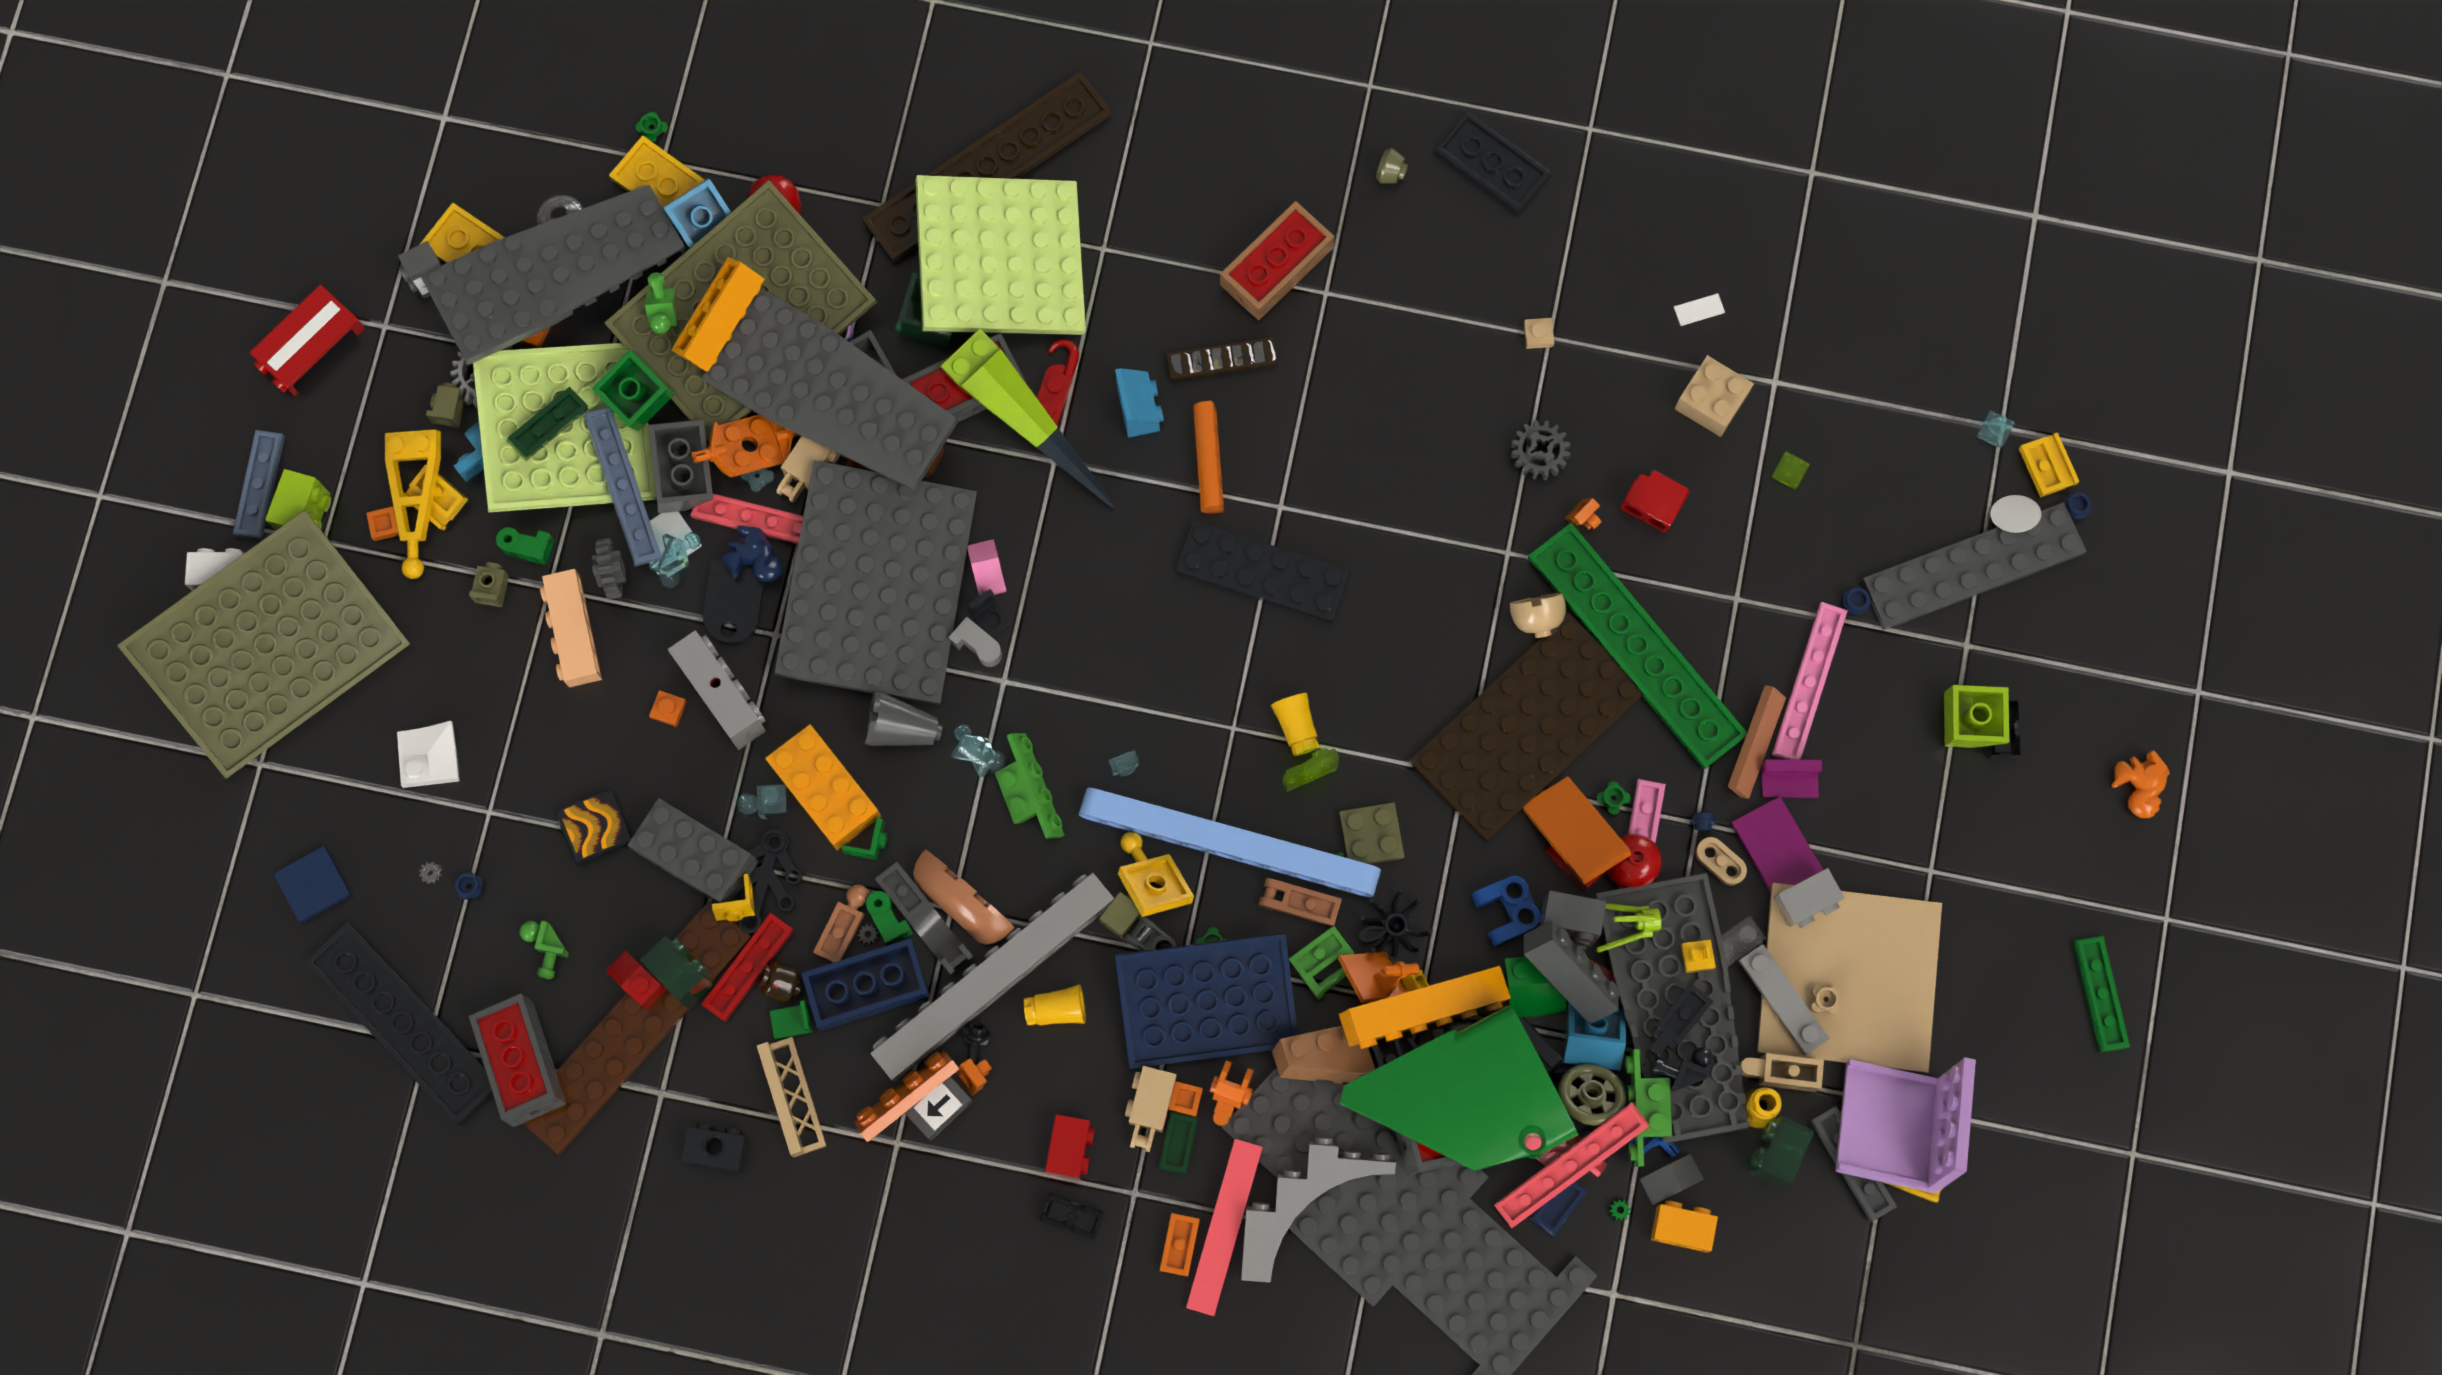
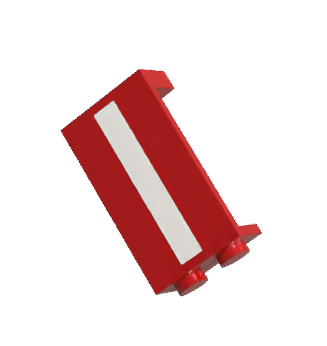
[249,284,365,396]

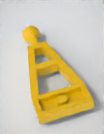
[385,430,441,579]

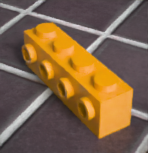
[671,257,765,372]

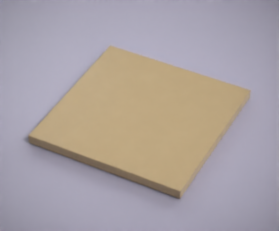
[1756,883,1942,1073]

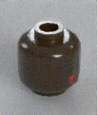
[757,961,802,1003]

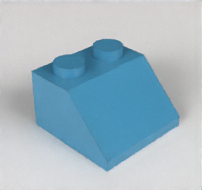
[1115,368,1164,438]
[1563,1002,1626,1071]

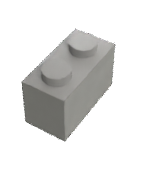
[1773,868,1844,928]

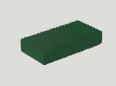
[1159,1112,1198,1175]

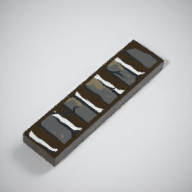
[1167,337,1278,382]

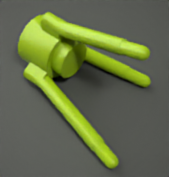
[1596,903,1661,953]

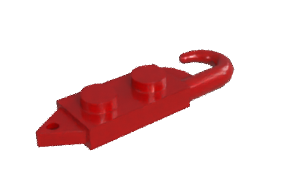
[1037,339,1079,427]

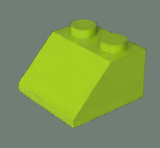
[1944,685,2009,748]

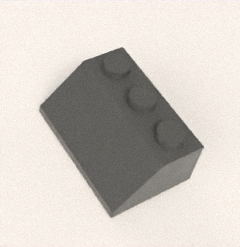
[648,420,713,513]

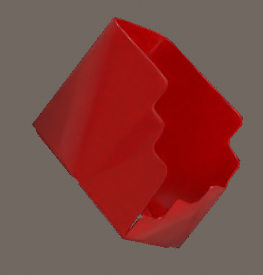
[1620,470,1690,533]

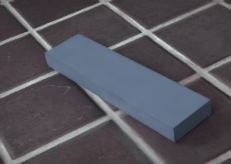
[233,430,285,540]

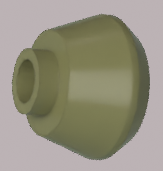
[1376,148,1408,184]

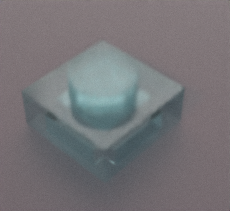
[1977,410,2015,448]
[1108,750,1139,777]

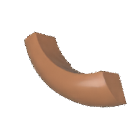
[913,849,1014,945]

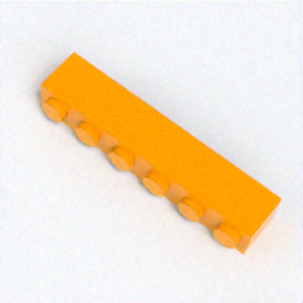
[1339,966,1511,1049]

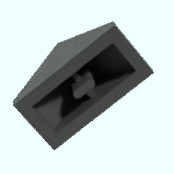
[1639,1154,1704,1205]

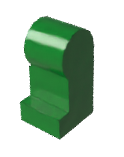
[496,527,554,566]
[866,891,913,946]

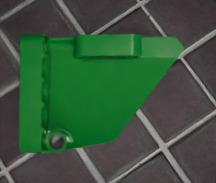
[1340,1005,1578,1171]

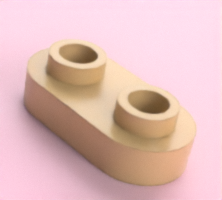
[1695,837,1747,886]

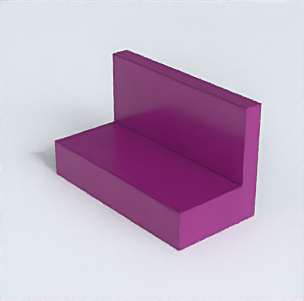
[1761,760,1822,798]

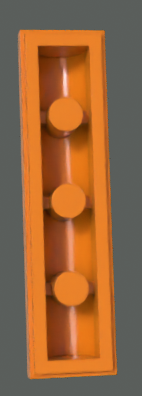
[1193,401,1224,514]

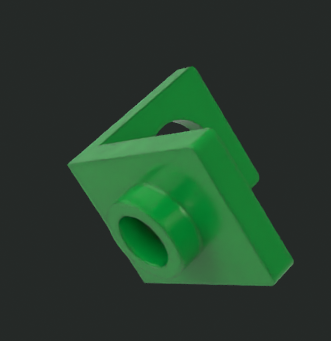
[842,818,887,860]
[770,1000,813,1039]

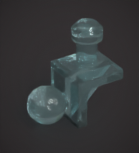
[649,532,700,588]
[951,725,1006,777]
[737,784,787,819]

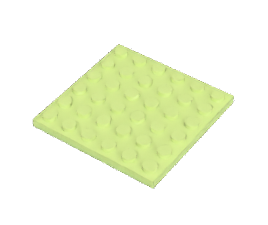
[915,175,1086,335]
[473,343,656,513]

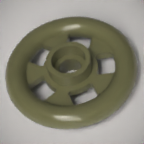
[1558,1064,1626,1126]

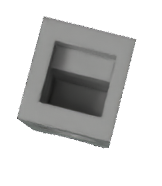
[949,617,1002,667]

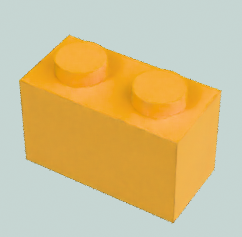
[1651,1201,1718,1253]

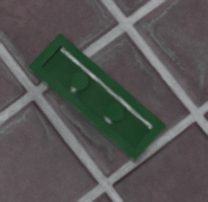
[507,386,589,461]

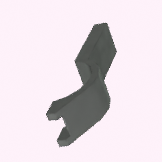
[875,862,973,974]

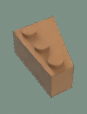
[1272,1026,1375,1084]

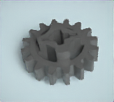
[1511,420,1571,480]
[592,538,627,599]

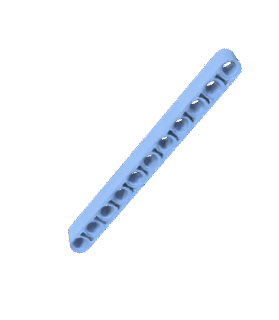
[1078,788,1381,897]

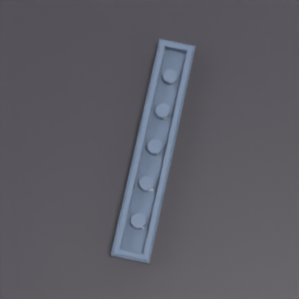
[584,406,662,567]

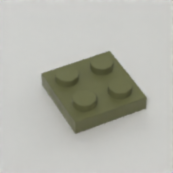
[1339,802,1405,864]

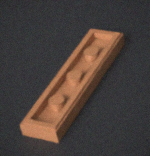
[1728,685,1786,799]

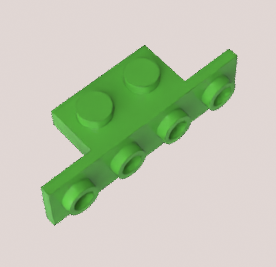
[995,733,1065,838]
[1625,1049,1672,1167]

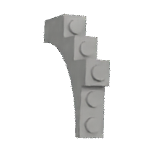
[1241,1137,1396,1282]

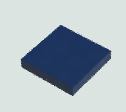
[274,846,352,924]

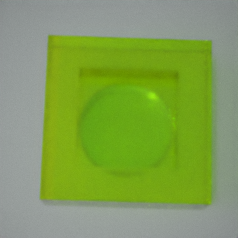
[1772,451,1810,490]

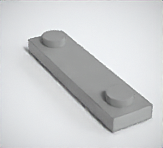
[1738,944,1830,1055]

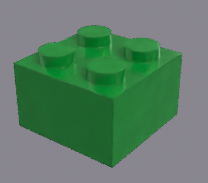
[591,350,677,431]

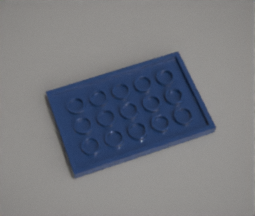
[1115,932,1298,1069]

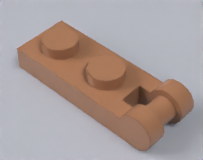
[1258,878,1342,927]

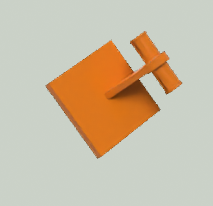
[1338,952,1420,1003]

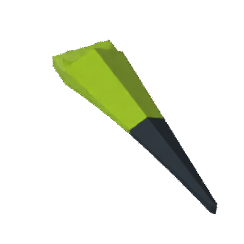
[940,328,1114,507]

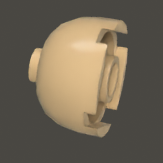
[1510,593,1566,638]

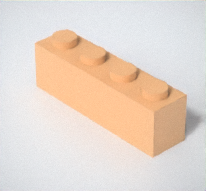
[540,569,602,687]

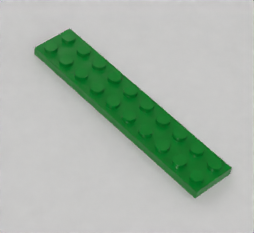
[1528,523,1747,770]

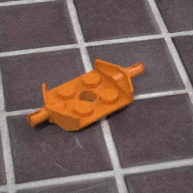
[692,415,800,477]

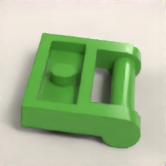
[1289,926,1355,1001]

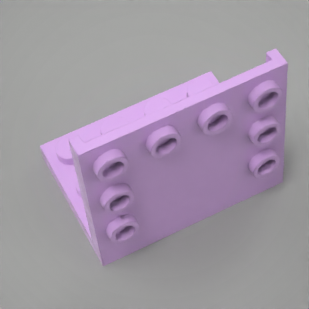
[1835,1057,1976,1194]

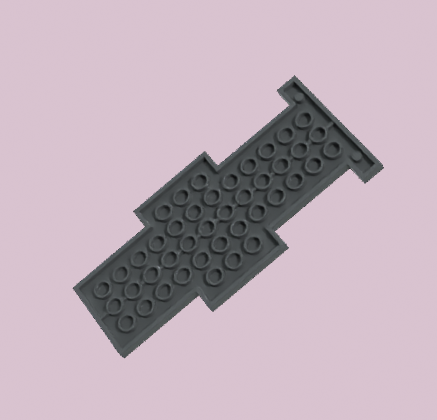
[1222,1067,1597,1375]

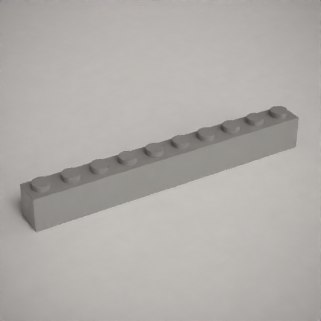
[870,873,1114,1083]

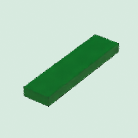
[2073,936,2130,1053]

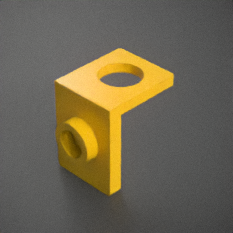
[712,874,755,921]

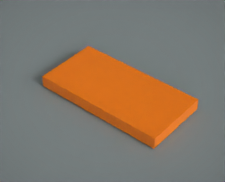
[1522,776,1631,885]

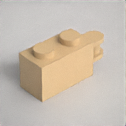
[776,436,840,503]
[1740,1053,1824,1092]
[1125,1066,1177,1152]

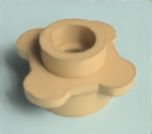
[1811,985,1841,1014]

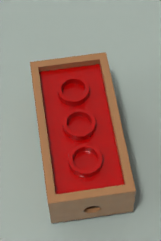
[1220,201,1335,321]

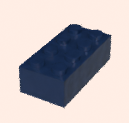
[801,938,930,1032]

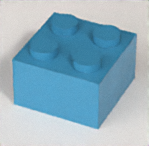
[663,178,731,249]

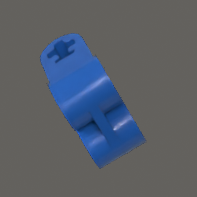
[1471,876,1541,947]

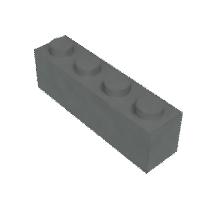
[1524,920,1620,1024]

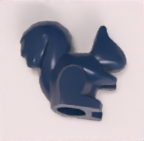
[722,526,783,582]

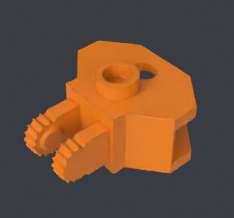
[1209,1060,1254,1127]

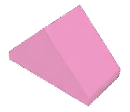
[967,539,1007,595]

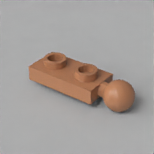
[813,884,869,963]

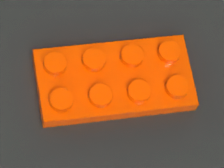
[854,1051,959,1142]

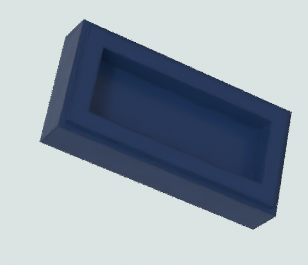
[1530,1181,1588,1237]

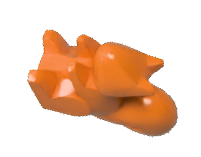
[2112,750,2170,818]

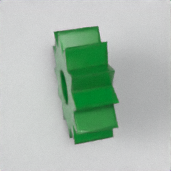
[1608,1199,1631,1222]

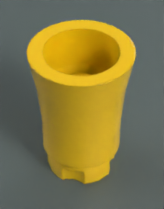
[1270,693,1320,756]
[1024,984,1086,1026]
[1744,1088,1781,1128]

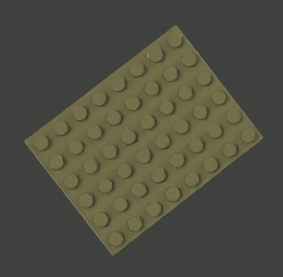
[605,181,877,441]
[117,510,410,779]

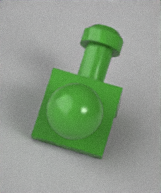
[645,273,677,334]
[520,921,569,980]

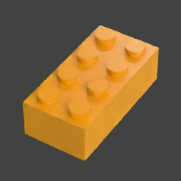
[765,724,882,851]

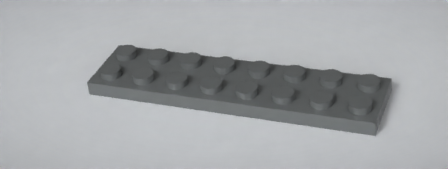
[1861,502,2087,630]

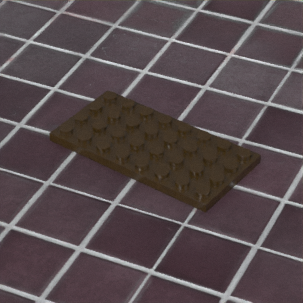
[1409,613,1643,843]

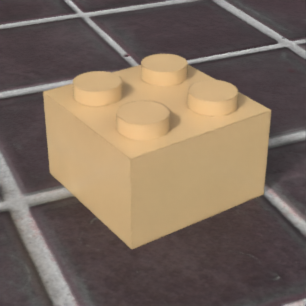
[1675,355,1754,437]

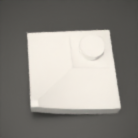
[397,721,460,788]

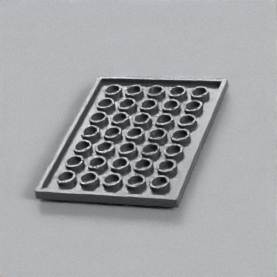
[774,460,977,705]

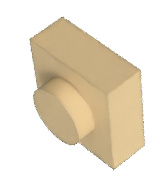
[1524,318,1554,349]

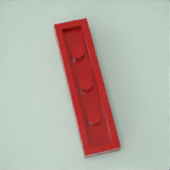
[701,913,794,1022]

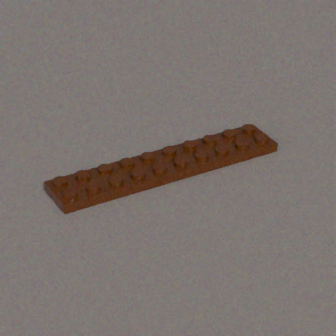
[523,901,752,1155]

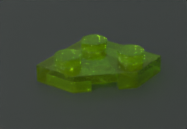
[1282,748,1340,792]

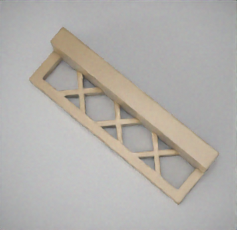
[757,1037,827,1157]

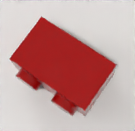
[1045,1115,1095,1180]

